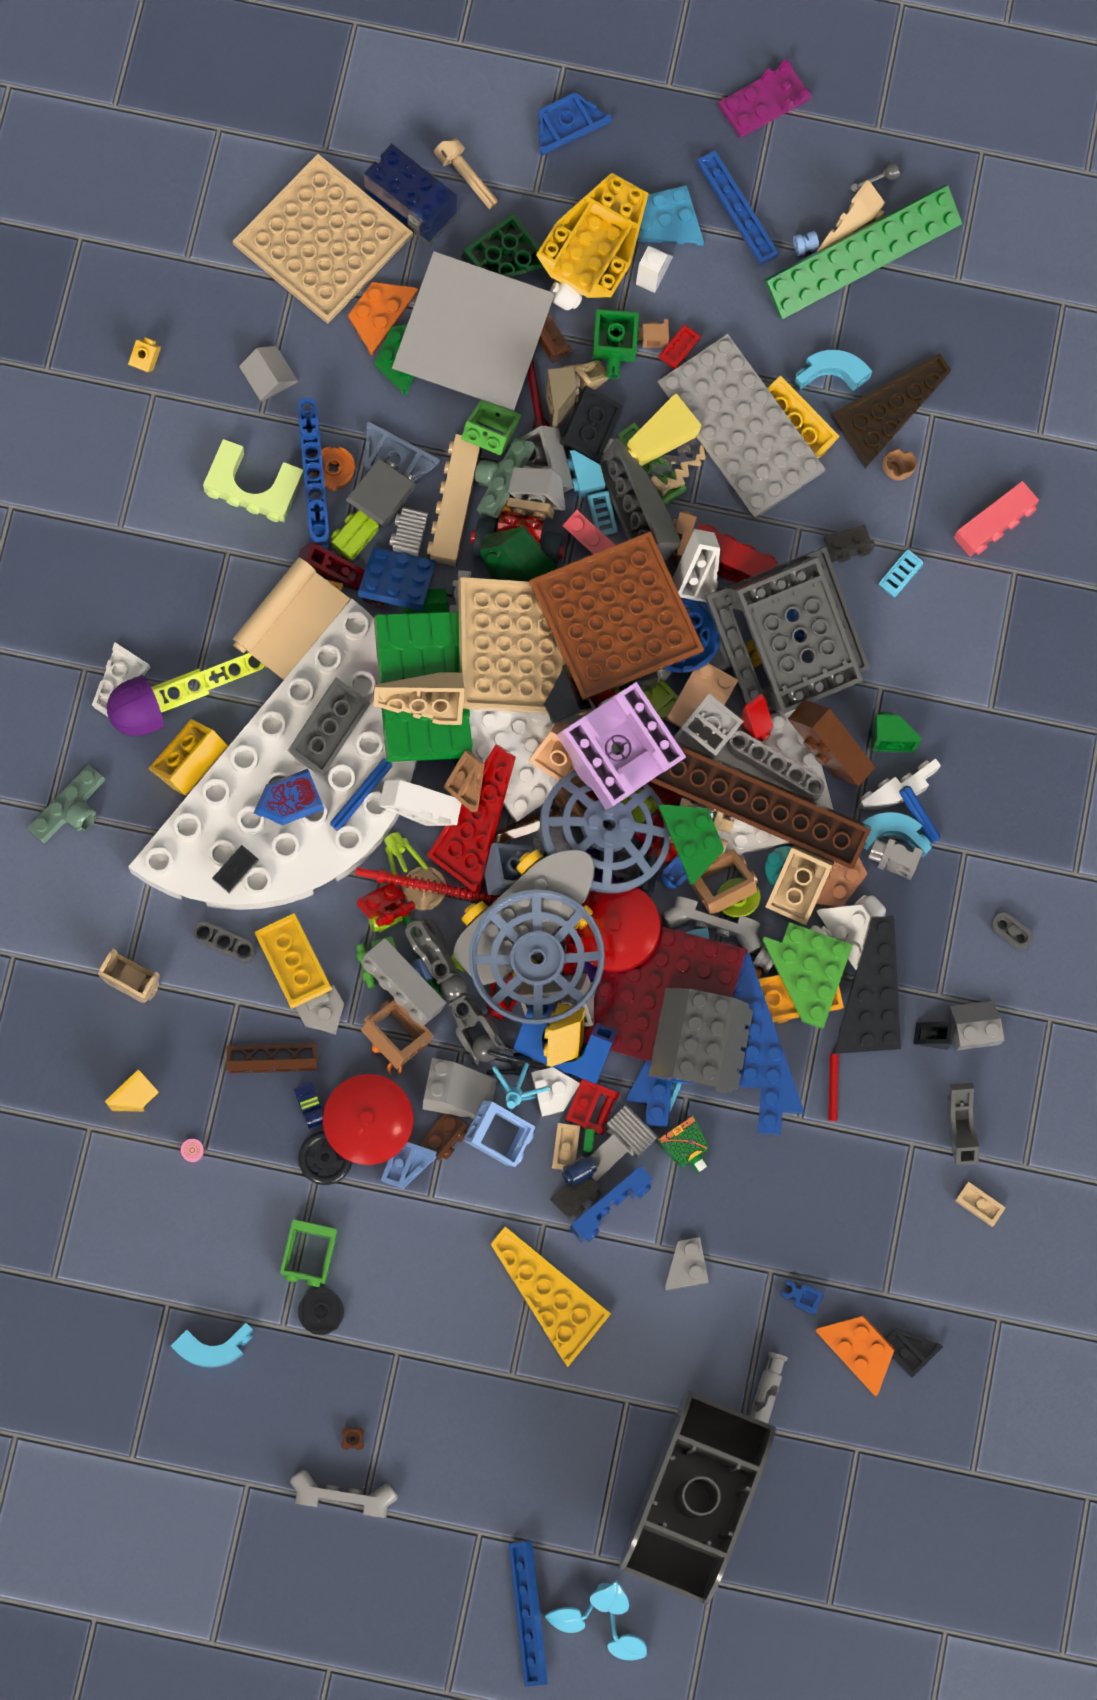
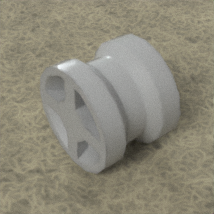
[753,946,773,974]

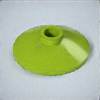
[717,878,761,917]

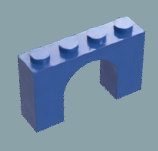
[513,1004,617,1084]

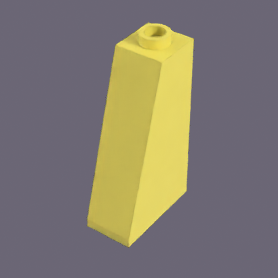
[626,394,702,466]

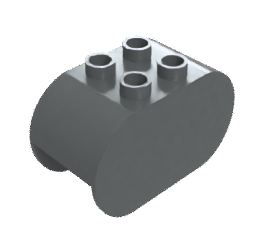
[619,1391,776,1605]

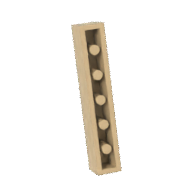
[427,434,481,567]

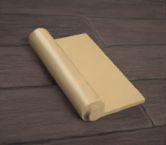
[233,557,351,680]

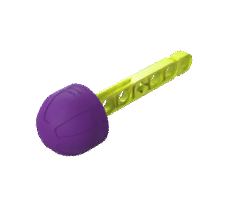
[107,653,267,736]

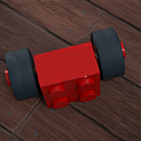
[470,511,565,566]

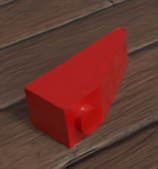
[740,694,773,743]

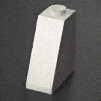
[636,246,673,293]

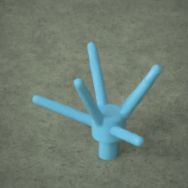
[492,1063,550,1113]

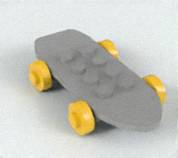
[453,850,595,985]

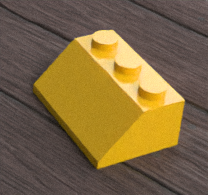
[148,719,228,796]

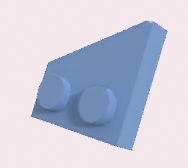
[381,1142,438,1189]

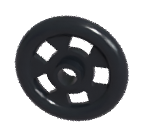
[298,1131,352,1185]

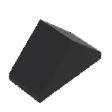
[913,1022,955,1050]

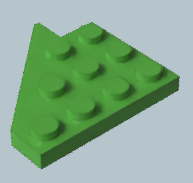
[763,922,853,1029]

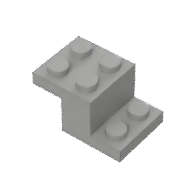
[673,694,744,757]

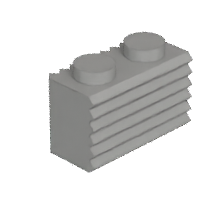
[389,507,428,557]
[606,1105,658,1158]

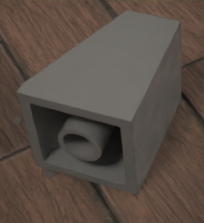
[346,458,417,528]

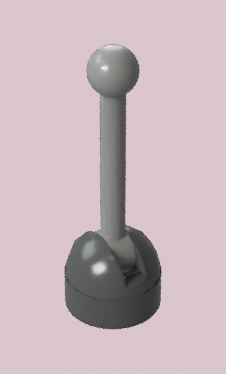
[851,162,900,192]

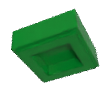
[582,1129,595,1155]

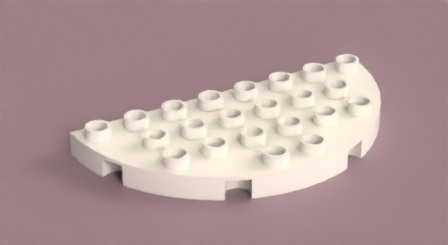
[129,599,417,910]

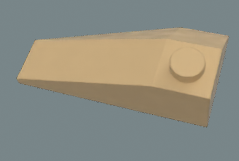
[817,180,885,251]
[373,672,465,725]

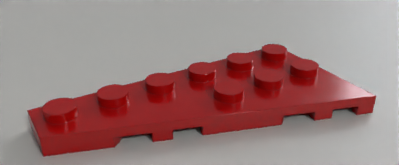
[427,744,516,893]

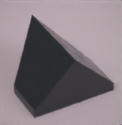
[544,670,592,724]

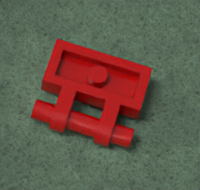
[357,882,415,927]

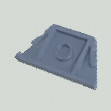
[364,421,441,482]

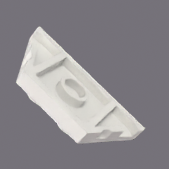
[816,903,873,970]

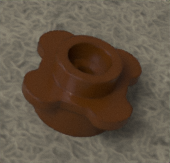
[341,1427,365,1450]

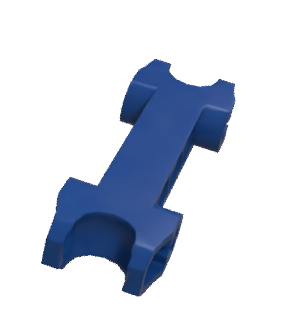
[297,398,330,550]

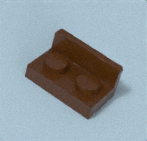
[419,1113,469,1162]

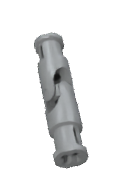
[749,1352,788,1424]

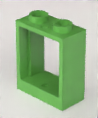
[461,400,521,455]
[280,1219,338,1288]

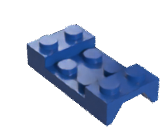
[570,1166,653,1243]

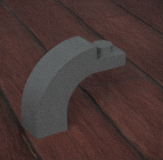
[947,1083,979,1165]

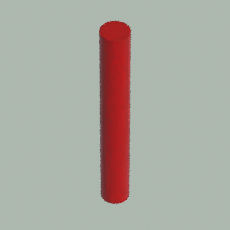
[828,1054,839,1122]

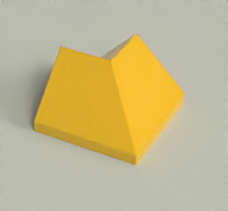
[105,1070,159,1111]

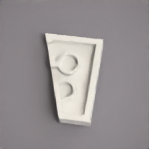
[92,642,151,717]

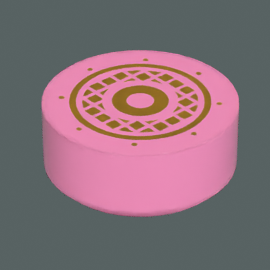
[181,1139,204,1162]

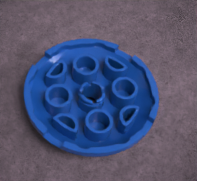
[663,598,720,673]

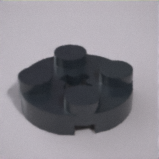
[298,1289,344,1335]

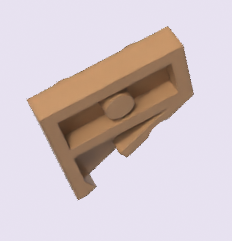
[443,751,485,812]

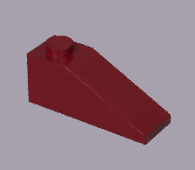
[297,542,365,591]

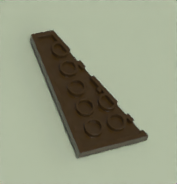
[831,353,951,469]

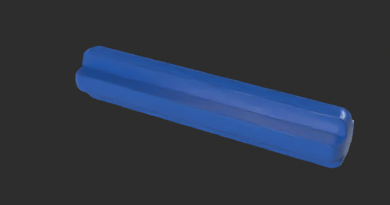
[899,785,940,843]

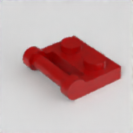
[565,1079,620,1136]

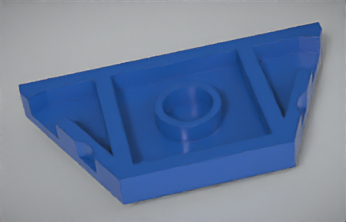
[538,92,612,156]

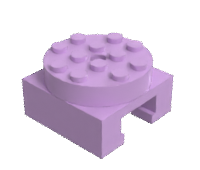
[556,682,686,810]

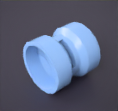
[793,231,819,256]

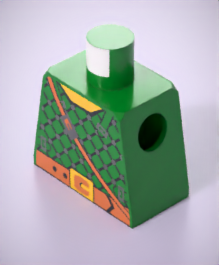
[656,1116,709,1174]

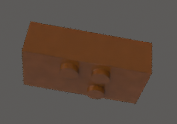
[788,700,875,787]

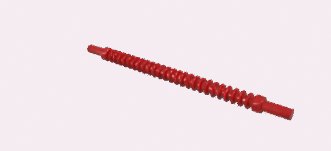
[355,866,500,905]

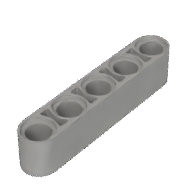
[727,731,825,801]

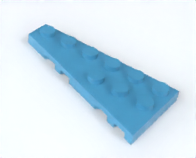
[637,185,704,246]

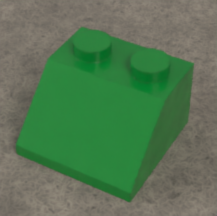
[871,712,921,753]

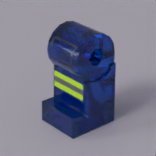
[294,1082,324,1129]

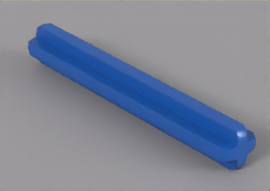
[330,758,392,831]

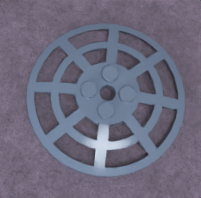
[540,771,670,893]
[469,889,605,1025]

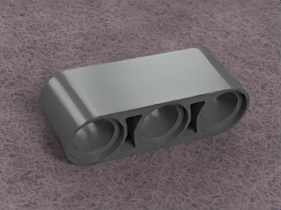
[193,921,255,964]

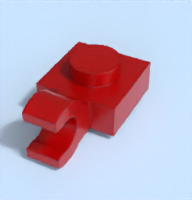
[564,936,584,975]

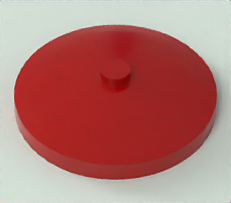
[574,883,661,972]
[323,1074,414,1165]

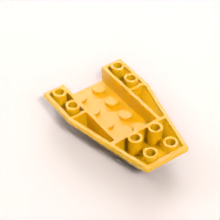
[536,173,649,298]

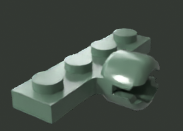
[474,438,536,518]
[27,764,105,844]

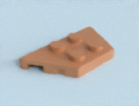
[816,858,867,908]

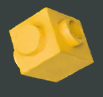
[128,337,161,372]

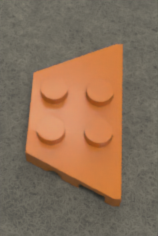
[348,282,418,356]
[815,1315,895,1397]

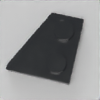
[885,1328,943,1378]

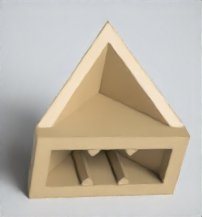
[560,360,608,390]

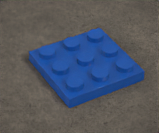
[358,546,436,611]

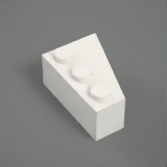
[672,529,720,603]
[379,777,461,826]

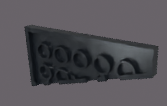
[833,915,901,1054]

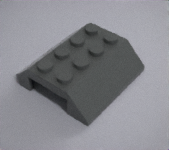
[648,988,753,1093]

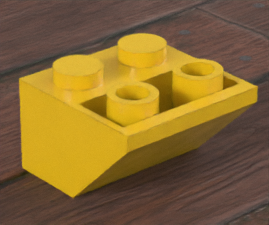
[544,1004,585,1067]

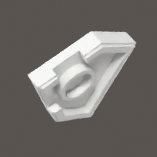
[531,1067,580,1117]

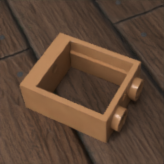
[691,849,758,915]
[361,1000,434,1069]

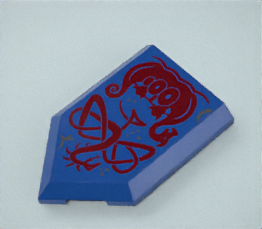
[253,769,324,826]

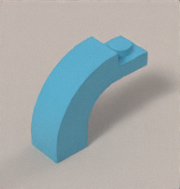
[794,350,872,392]
[862,812,932,858]
[171,1323,253,1368]

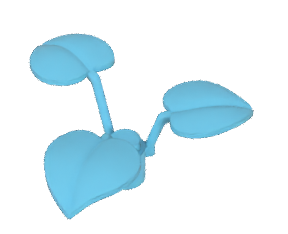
[545,1581,647,1660]

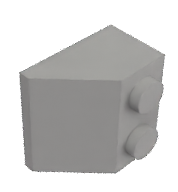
[508,465,566,510]
[949,1001,1005,1051]

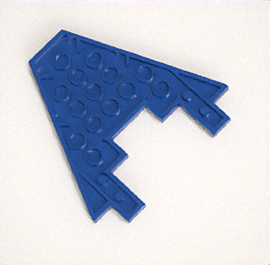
[626,953,804,1135]

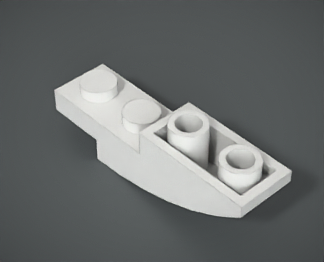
[858,759,941,810]

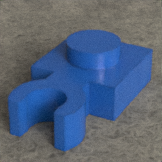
[781,1281,824,1315]

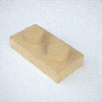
[507,498,554,521]
[552,1123,580,1170]
[955,1182,1006,1227]

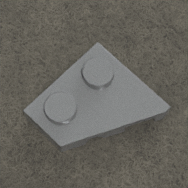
[665,1237,709,1291]

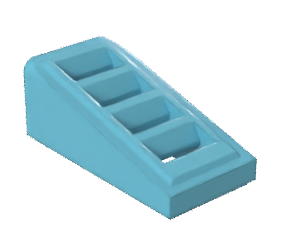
[586,491,618,536]
[878,549,924,598]

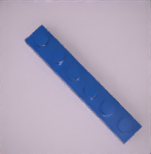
[697,151,779,266]
[509,1541,548,1687]

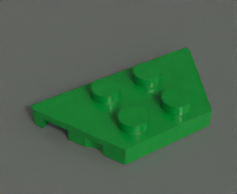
[374,324,415,395]
[658,805,725,886]

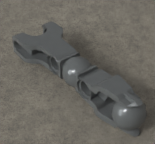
[405,919,506,1066]

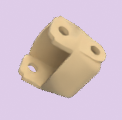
[98,949,160,1003]

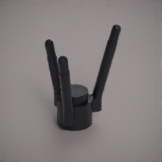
[487,1044,531,1076]

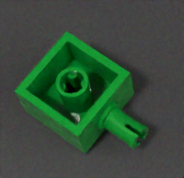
[592,309,639,379]

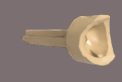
[434,138,498,209]

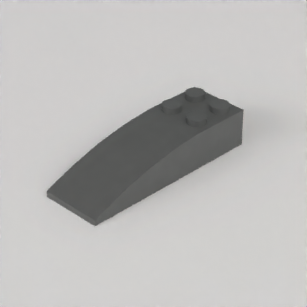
[598,438,681,564]

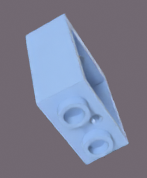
[463,1100,535,1167]

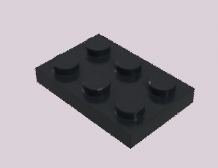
[560,386,623,463]

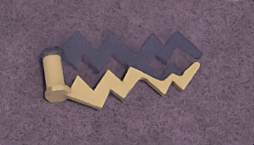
[649,439,706,497]

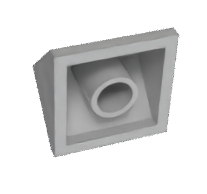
[239,346,298,402]

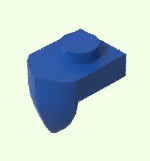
[661,855,687,889]

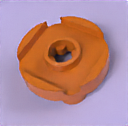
[313,447,355,491]

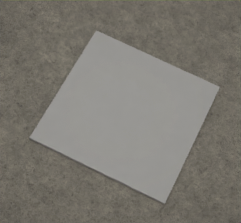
[392,251,555,411]

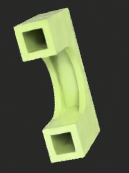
[203,439,304,523]

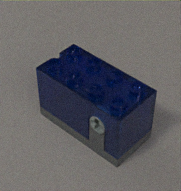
[364,143,457,246]

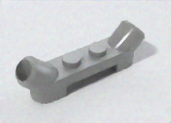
[662,896,762,954]
[290,1470,398,1518]

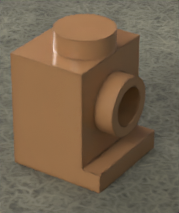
[638,319,669,348]

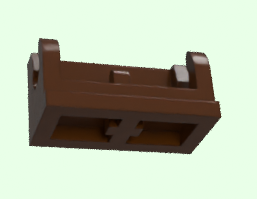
[538,313,573,364]

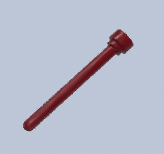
[527,358,550,430]

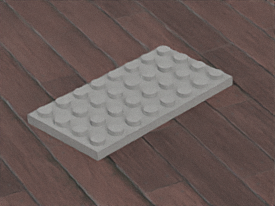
[657,334,825,519]

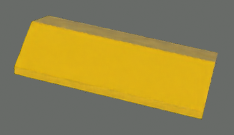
[767,376,840,458]

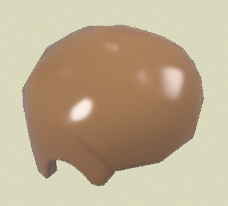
[882,448,917,481]

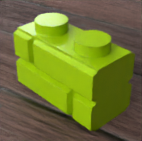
[331,509,379,562]

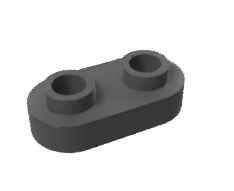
[991,913,1032,950]

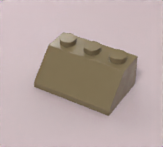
[546,366,580,428]

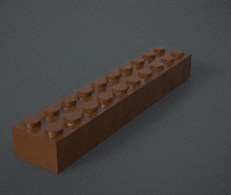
[650,741,871,870]

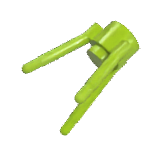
[384,832,428,874]

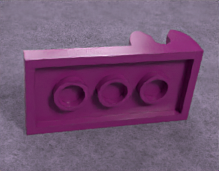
[718,59,811,138]

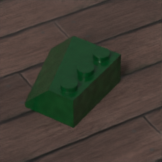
[461,213,544,278]
[480,526,558,582]

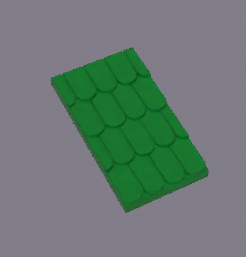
[374,612,473,762]

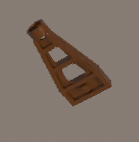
[492,804,562,844]

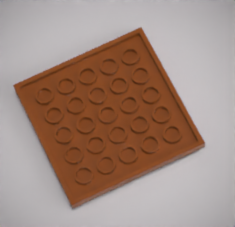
[529,531,704,701]

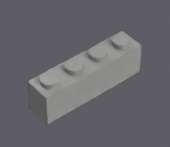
[361,938,446,1027]

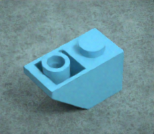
[567,450,605,498]

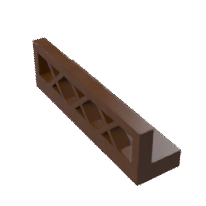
[226,1043,318,1074]

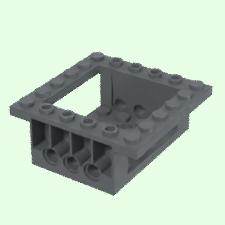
[705,547,870,714]

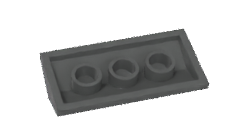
[287,677,371,776]

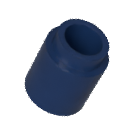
[562,1156,597,1187]

